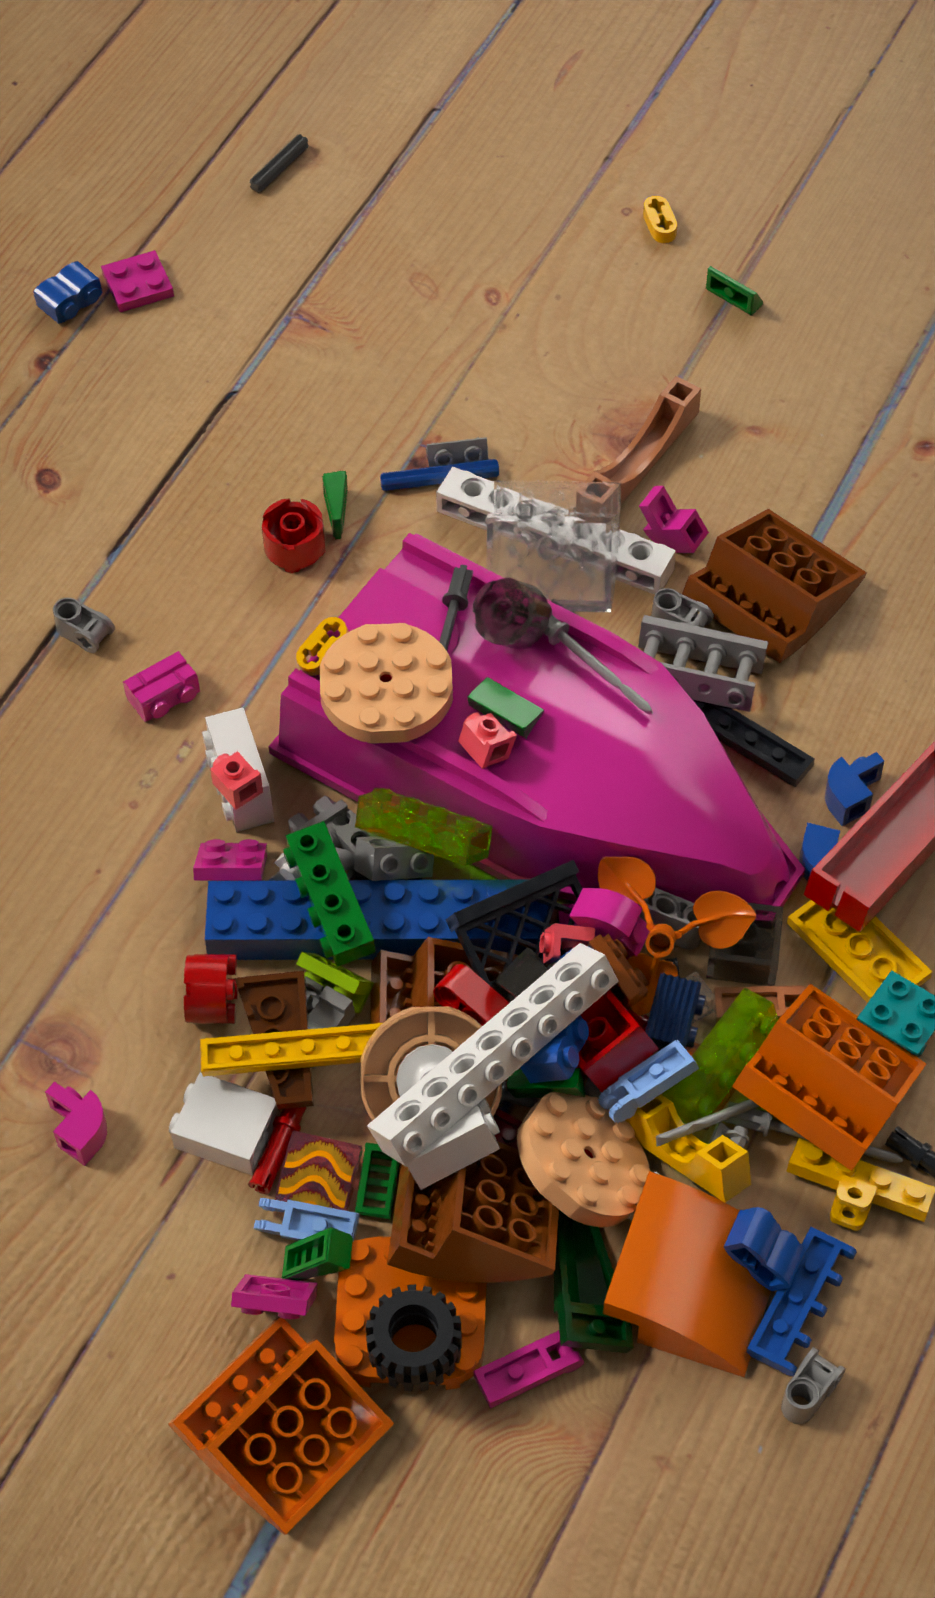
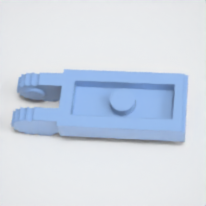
[598,1040,699,1123]
[253,1198,360,1241]

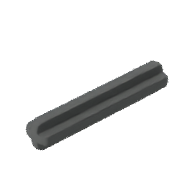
[250,134,309,193]

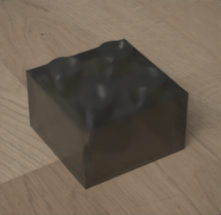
[706,903,784,986]

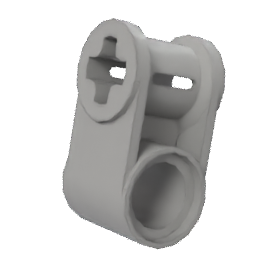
[651,588,714,628]
[53,598,115,653]
[781,1347,846,1424]

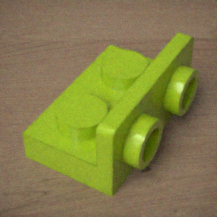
[296,952,374,1013]

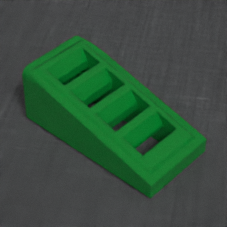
[322,471,348,540]
[355,1142,400,1220]
[282,1227,353,1280]

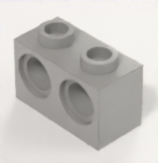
[354,834,435,881]

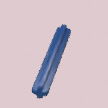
[380,459,499,491]

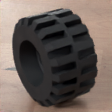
[366,1284,462,1392]

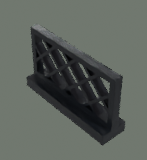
[445,860,596,989]

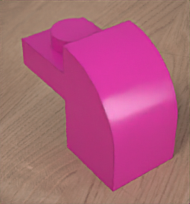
[639,486,709,553]
[569,888,650,957]
[45,1081,107,1166]

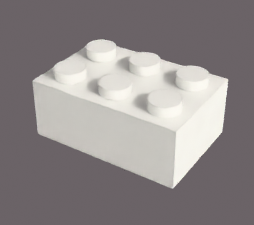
[202,707,274,832]

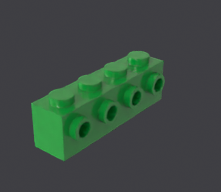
[283,821,375,967]

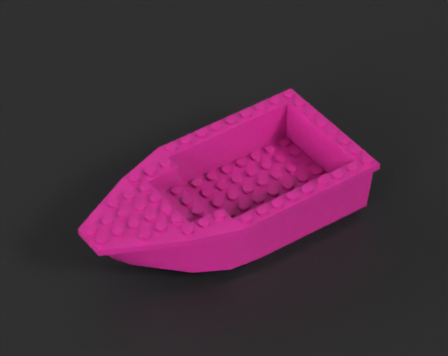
[268,533,805,925]

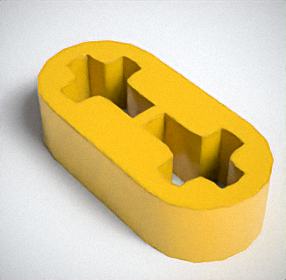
[643,196,677,243]
[296,617,349,676]

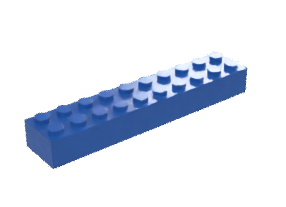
[205,879,549,960]

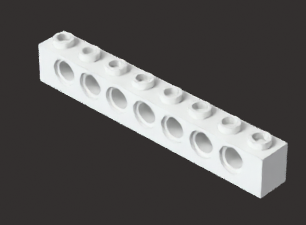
[436,467,676,594]
[367,943,618,1166]

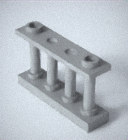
[638,615,768,712]

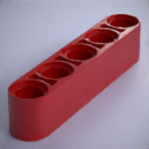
[433,964,585,1081]

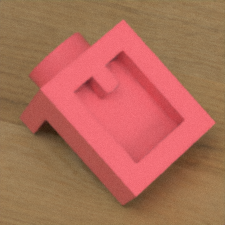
[539,923,595,964]

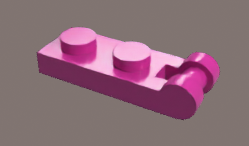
[473,1330,584,1409]

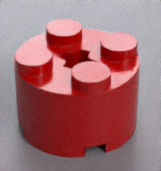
[262,498,325,573]
[184,954,238,1024]

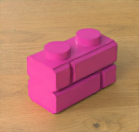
[123,651,200,722]

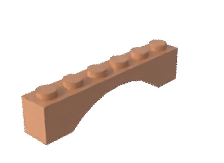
[576,376,701,523]

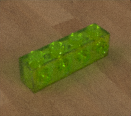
[355,788,492,866]
[662,987,778,1124]

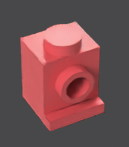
[458,712,517,769]
[210,751,263,810]

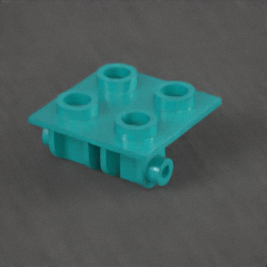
[856,970,935,1057]

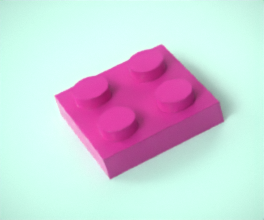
[101,250,174,312]
[193,839,267,881]
[231,1274,318,1319]

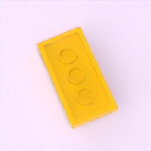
[787,900,933,1003]

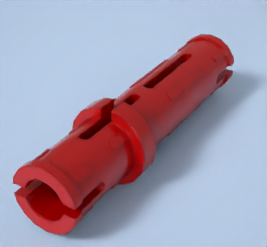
[248,1107,307,1194]

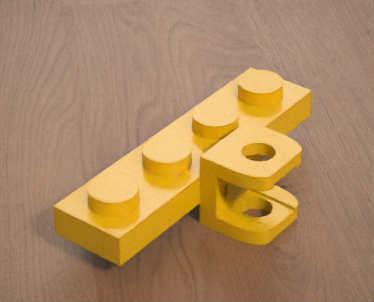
[786,1138,935,1231]

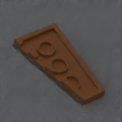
[234,971,314,1110]

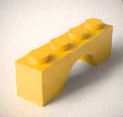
[625,1094,752,1203]

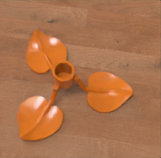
[598,857,756,1015]

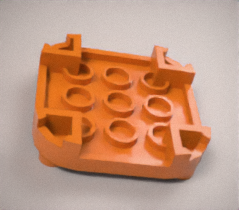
[334,1236,487,1390]

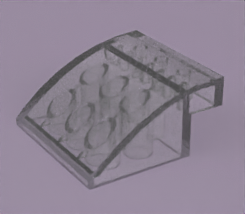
[486,480,621,612]

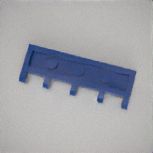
[746,1227,857,1376]

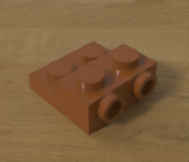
[587,934,649,1010]

